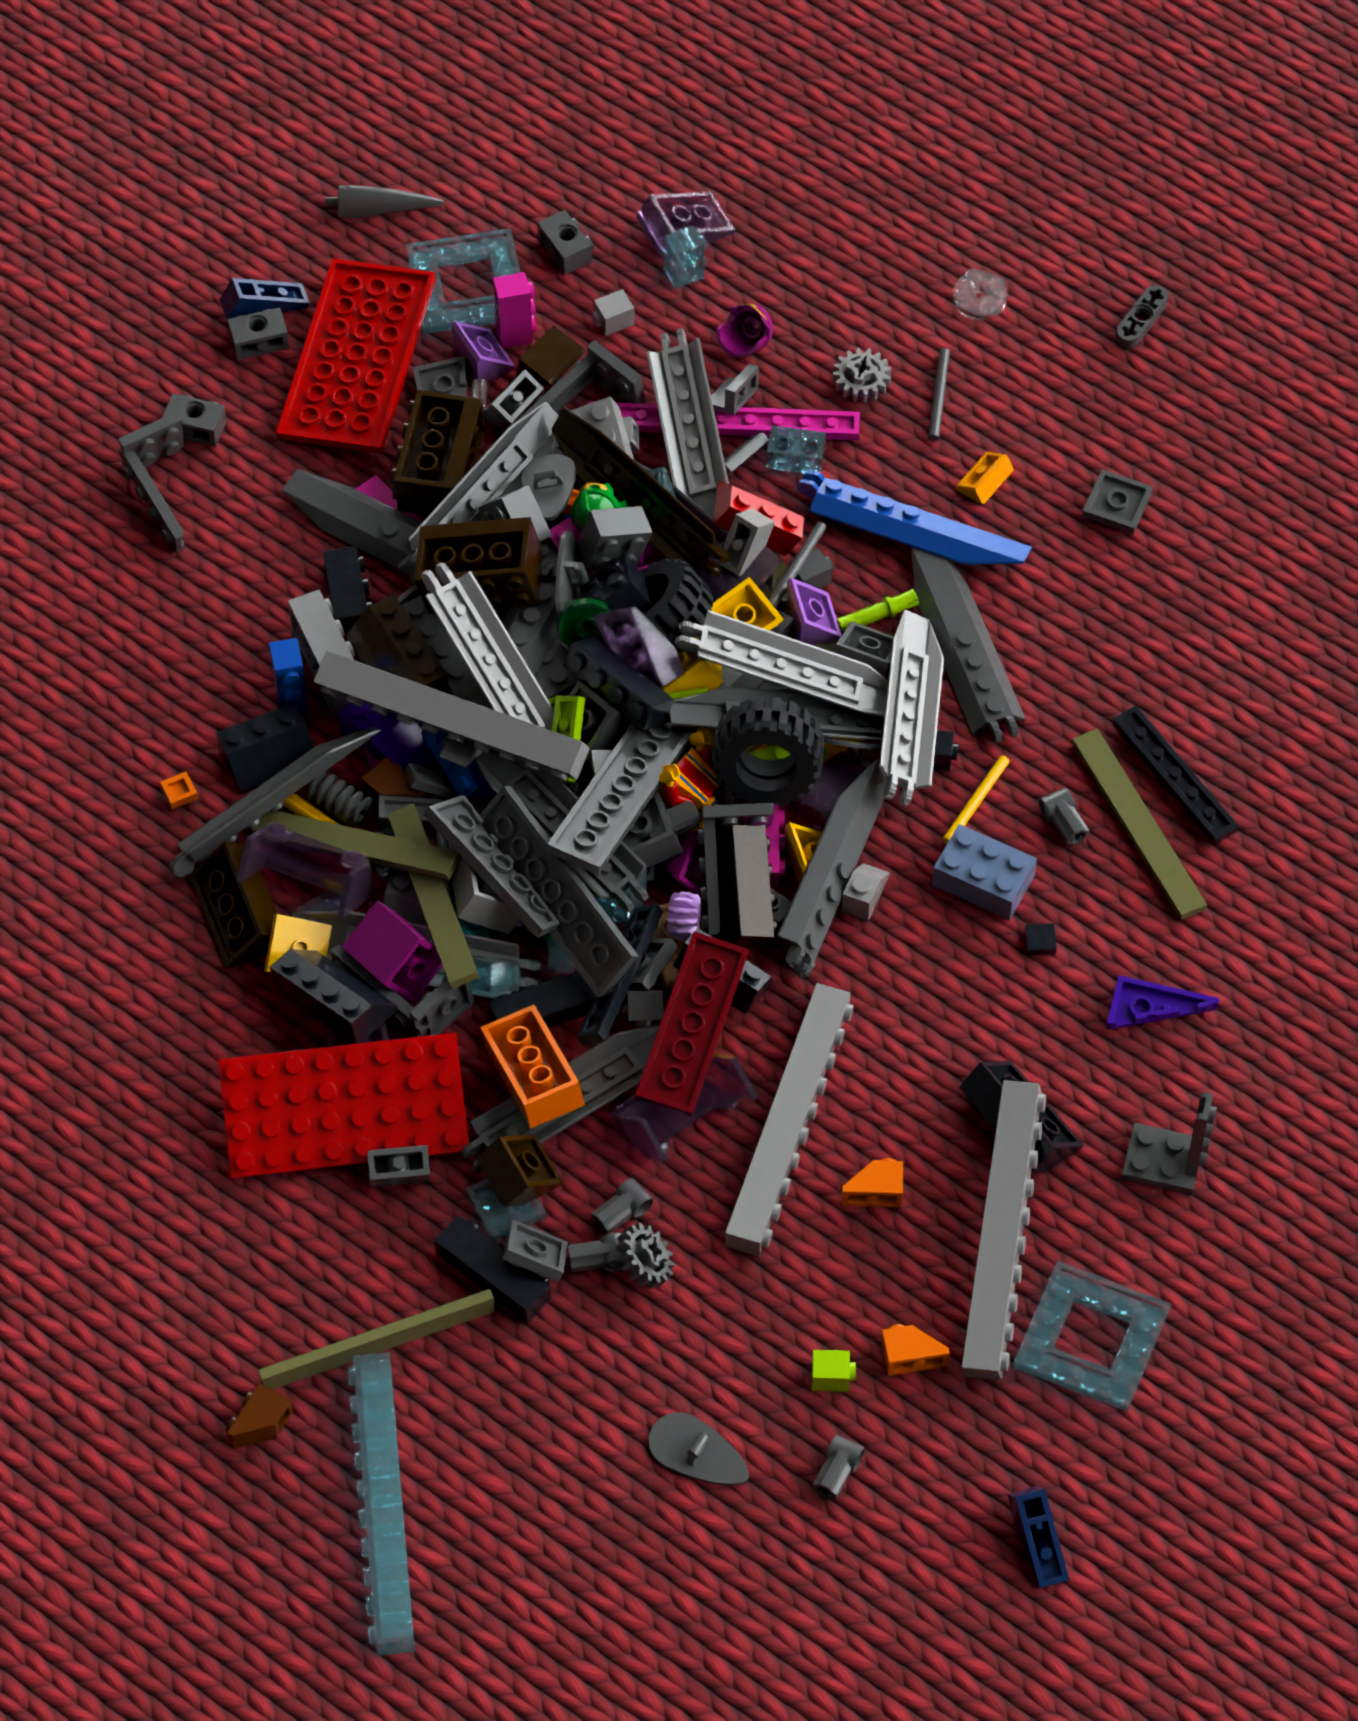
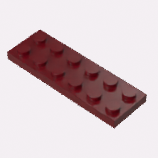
[635,931,749,1116]

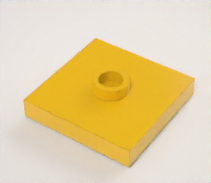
[264,914,332,973]

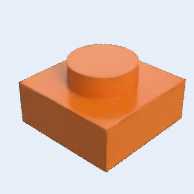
[160,772,198,809]

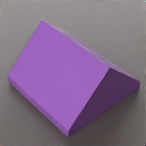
[451,321,515,385]
[786,578,842,646]

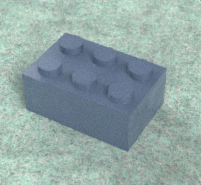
[932,824,1037,920]

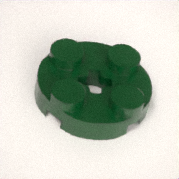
[557,598,615,649]

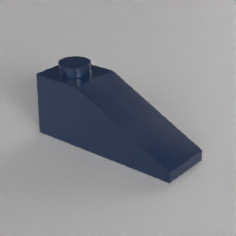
[219,278,310,320]
[1007,1486,1070,1588]

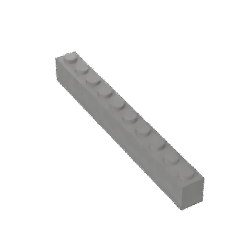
[314,650,590,781]
[725,983,854,1257]
[962,1080,1046,1380]

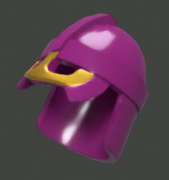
[716,304,773,357]

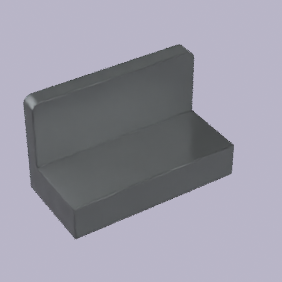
[711,364,759,415]

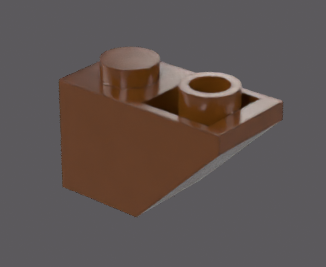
[361,757,427,806]
[226,1383,293,1449]

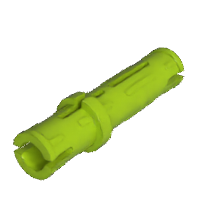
[837,589,919,635]

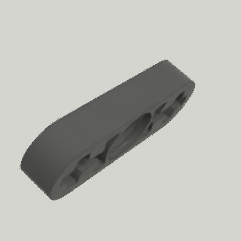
[1116,285,1168,348]

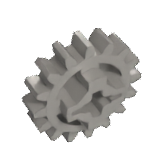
[832,348,891,402]

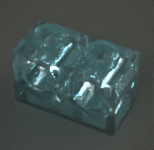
[664,225,707,288]
[766,425,826,474]

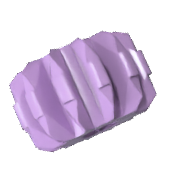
[667,892,701,941]

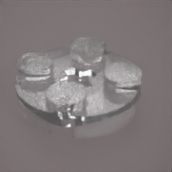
[953,269,1007,320]

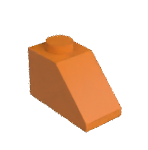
[842,1158,903,1207]
[881,1324,950,1376]

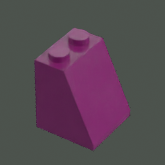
[342,900,443,1002]

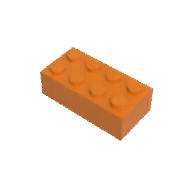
[480,1005,585,1129]

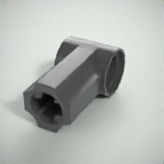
[1038,787,1089,846]
[591,1178,654,1234]
[568,1233,625,1273]
[813,1434,865,1499]

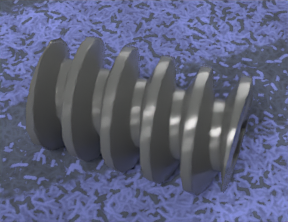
[307,770,373,826]

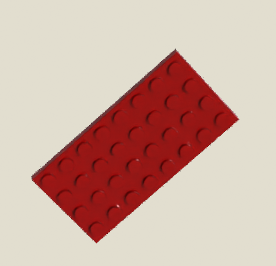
[276,258,436,454]
[218,1032,469,1179]

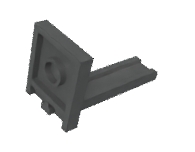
[514,340,646,423]
[118,412,184,553]
[697,803,774,939]
[330,945,475,1037]
[1122,1092,1217,1195]

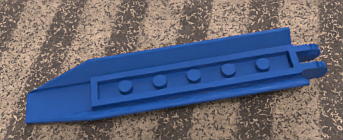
[796,470,1032,565]

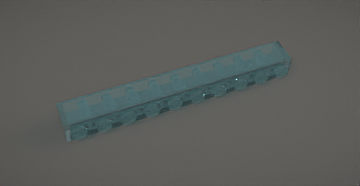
[348,1352,415,1656]

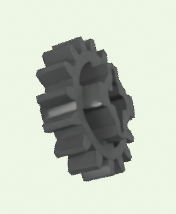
[615,1223,675,1289]

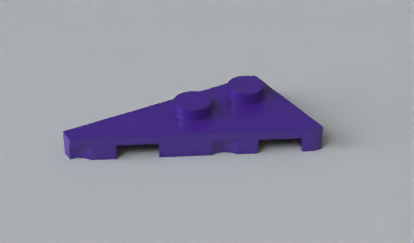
[1106,975,1219,1029]

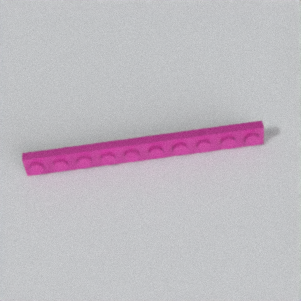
[588,401,860,440]

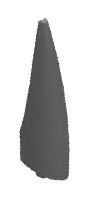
[324,185,444,217]

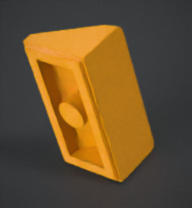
[956,452,1014,504]

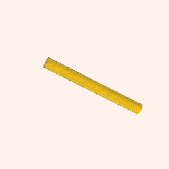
[942,755,1010,844]

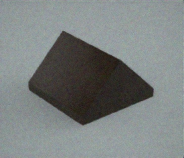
[515,325,585,386]

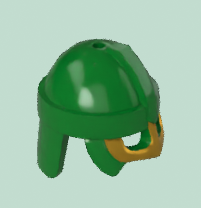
[571,483,628,532]

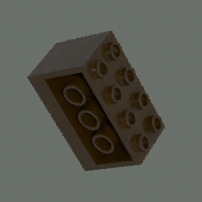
[390,390,486,515]
[414,517,543,614]

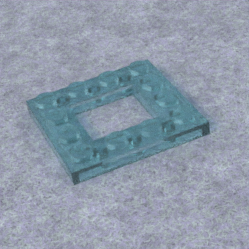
[406,228,520,334]
[1013,1261,1171,1411]

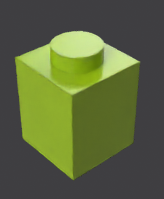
[812,1350,856,1392]

